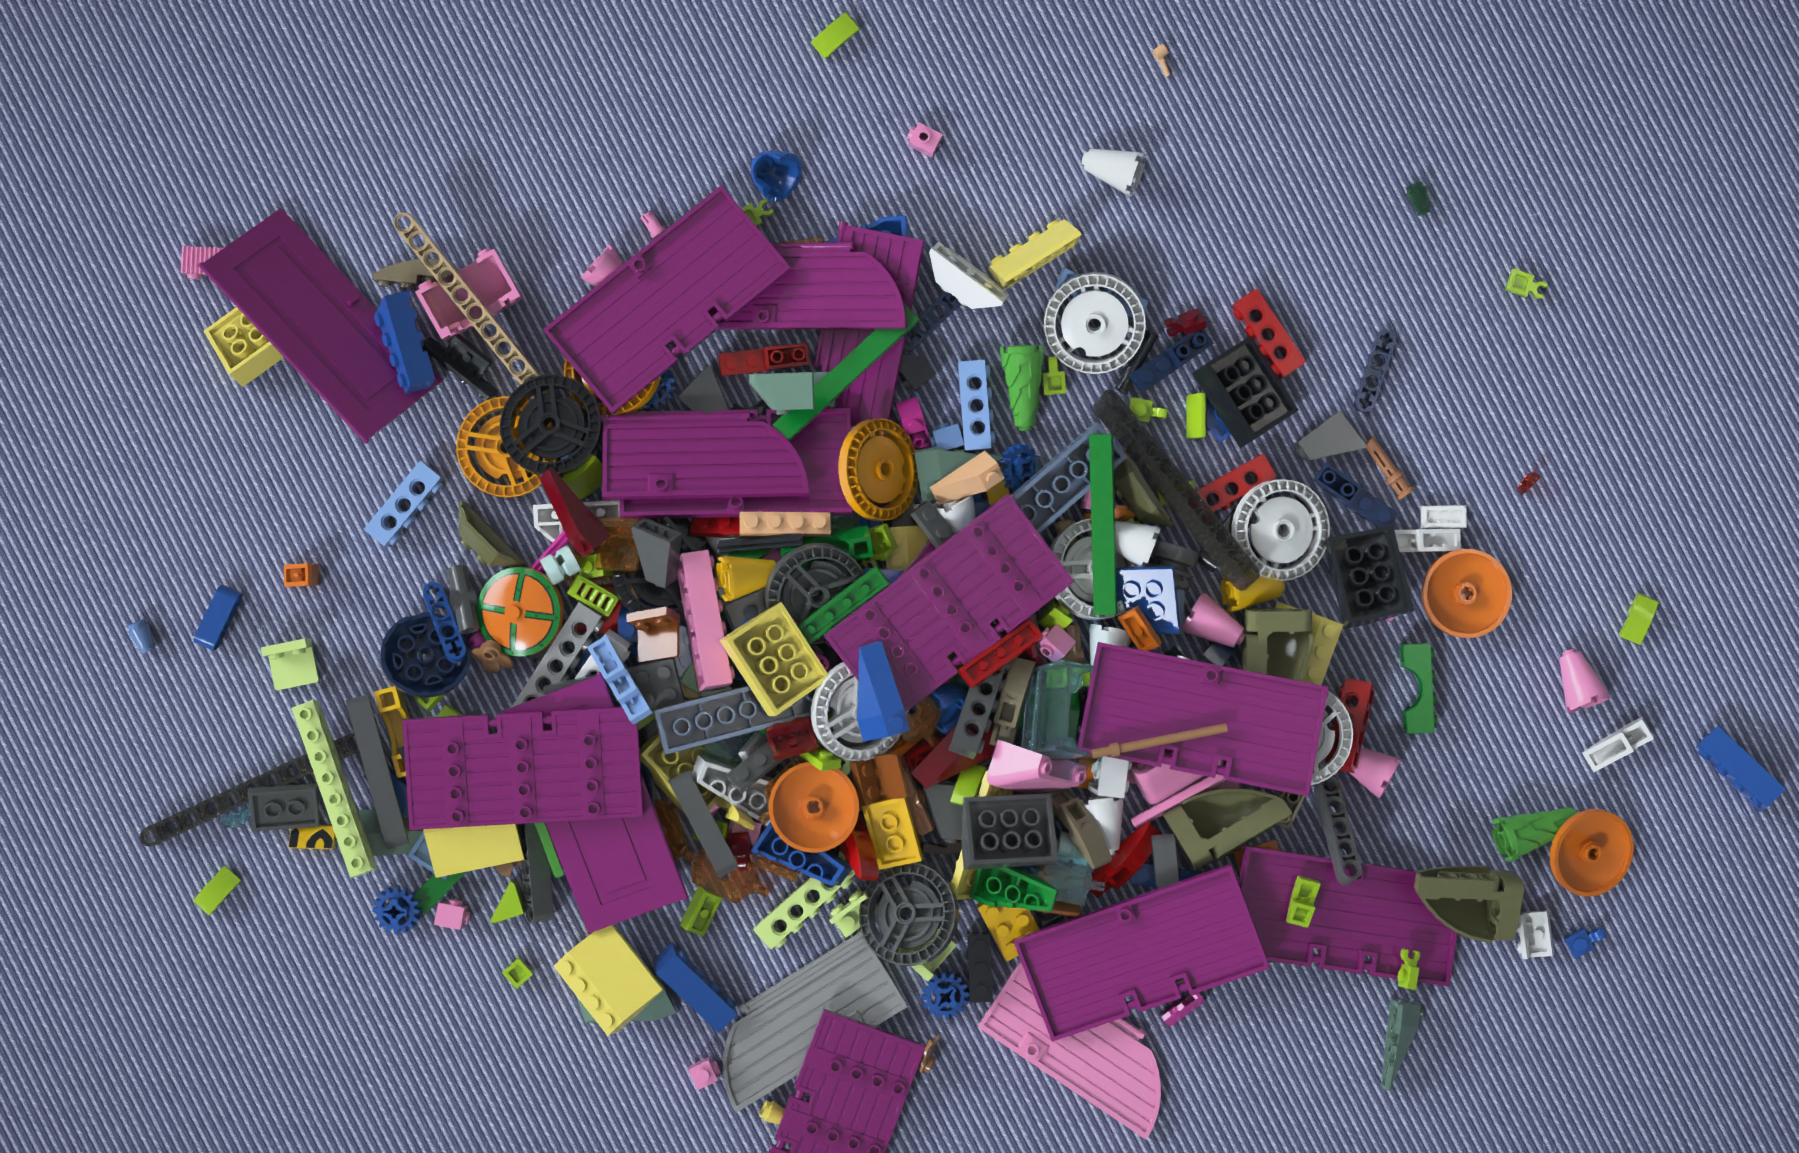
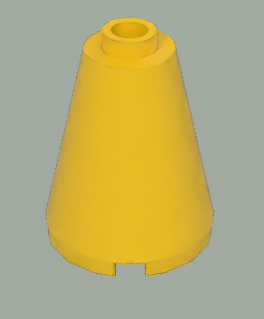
[716,556,776,601]
[1221,568,1285,612]

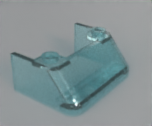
[1021,659,1095,760]

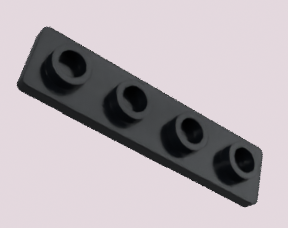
[423,334,499,400]

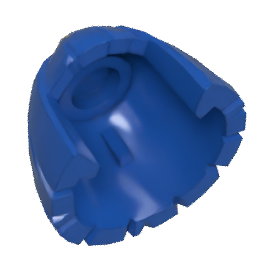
[751,150,802,202]
[922,683,967,734]

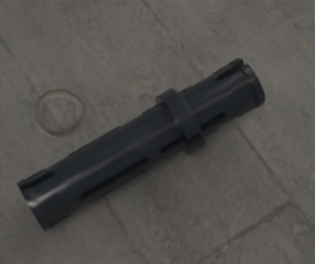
[1115,330,1159,395]

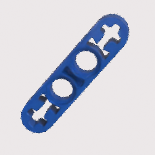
[423,582,466,663]

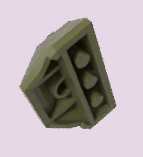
[1114,450,1174,527]
[458,500,528,567]

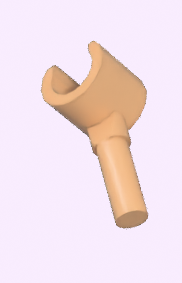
[1153,44,1170,77]

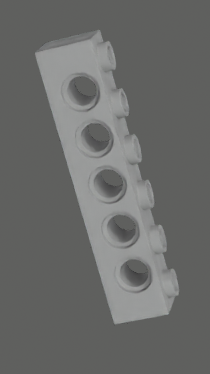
[512,601,604,707]

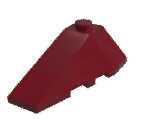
[539,467,611,558]
[911,708,996,789]

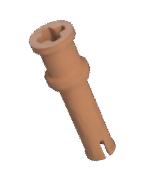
[1365,436,1415,500]

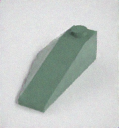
[1381,998,1424,1091]

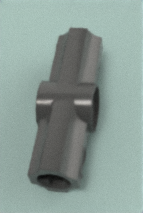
[447,565,479,634]

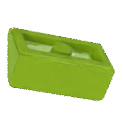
[1186,393,1206,439]
[680,886,723,937]

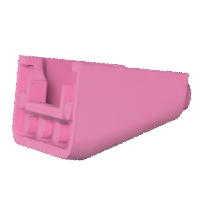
[415,248,524,341]
[987,740,1088,794]
[1130,749,1226,806]

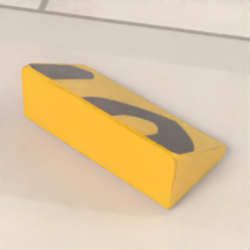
[288,825,336,849]

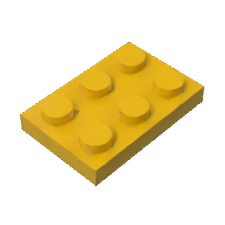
[862,798,923,870]
[976,903,1040,962]

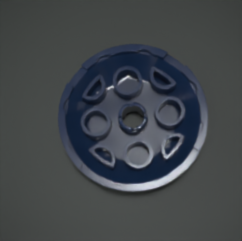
[380,612,471,698]

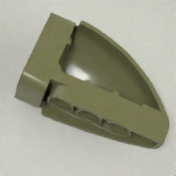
[1242,608,1313,681]
[1162,789,1292,872]
[1414,866,1524,943]

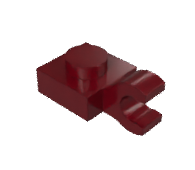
[1164,308,1207,337]
[725,832,753,871]

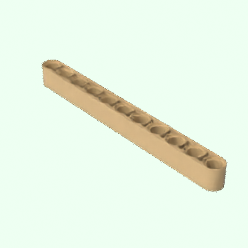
[393,212,550,399]

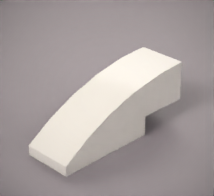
[1582,716,1654,772]

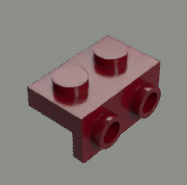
[766,716,818,762]

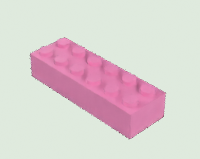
[678,550,735,693]

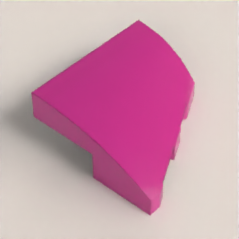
[1159,992,1206,1028]

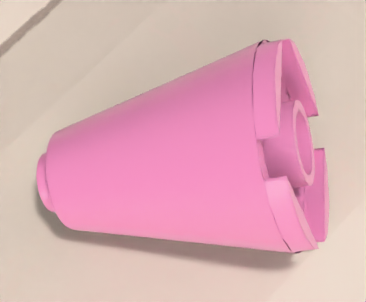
[580,245,624,287]
[1181,593,1245,648]
[1559,649,1611,713]
[1349,747,1401,799]

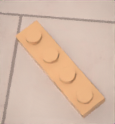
[739,512,831,536]

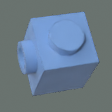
[929,423,964,451]

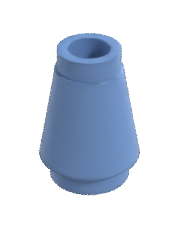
[128,619,155,653]

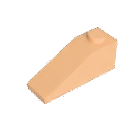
[930,451,1005,505]

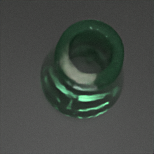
[1405,181,1430,216]

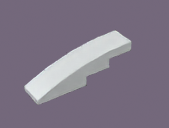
[1394,529,1461,552]

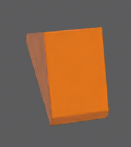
[284,563,319,587]

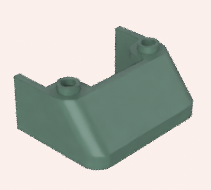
[749,372,836,415]

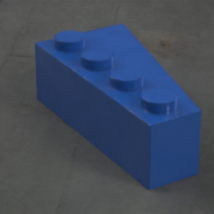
[374,290,435,394]
[1696,726,1786,812]
[751,822,852,886]
[653,942,738,1033]

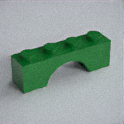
[780,525,874,569]
[1399,643,1438,734]

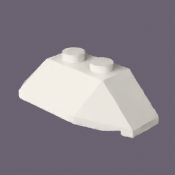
[929,242,1009,309]
[533,500,624,548]

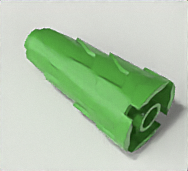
[1000,345,1045,431]
[1492,807,1579,862]

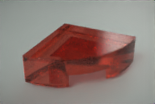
[1516,472,1541,495]

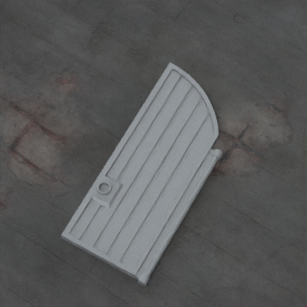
[723,930,908,1113]

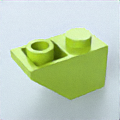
[1036,598,1073,629]

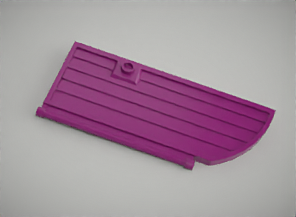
[812,221,925,437]
[709,241,907,330]
[601,411,809,500]

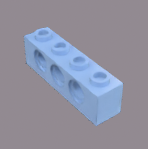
[958,360,995,452]
[364,461,445,547]

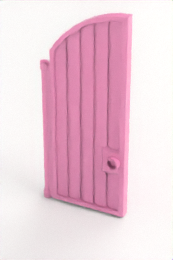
[977,957,1161,1140]

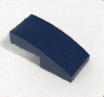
[1202,642,1239,666]

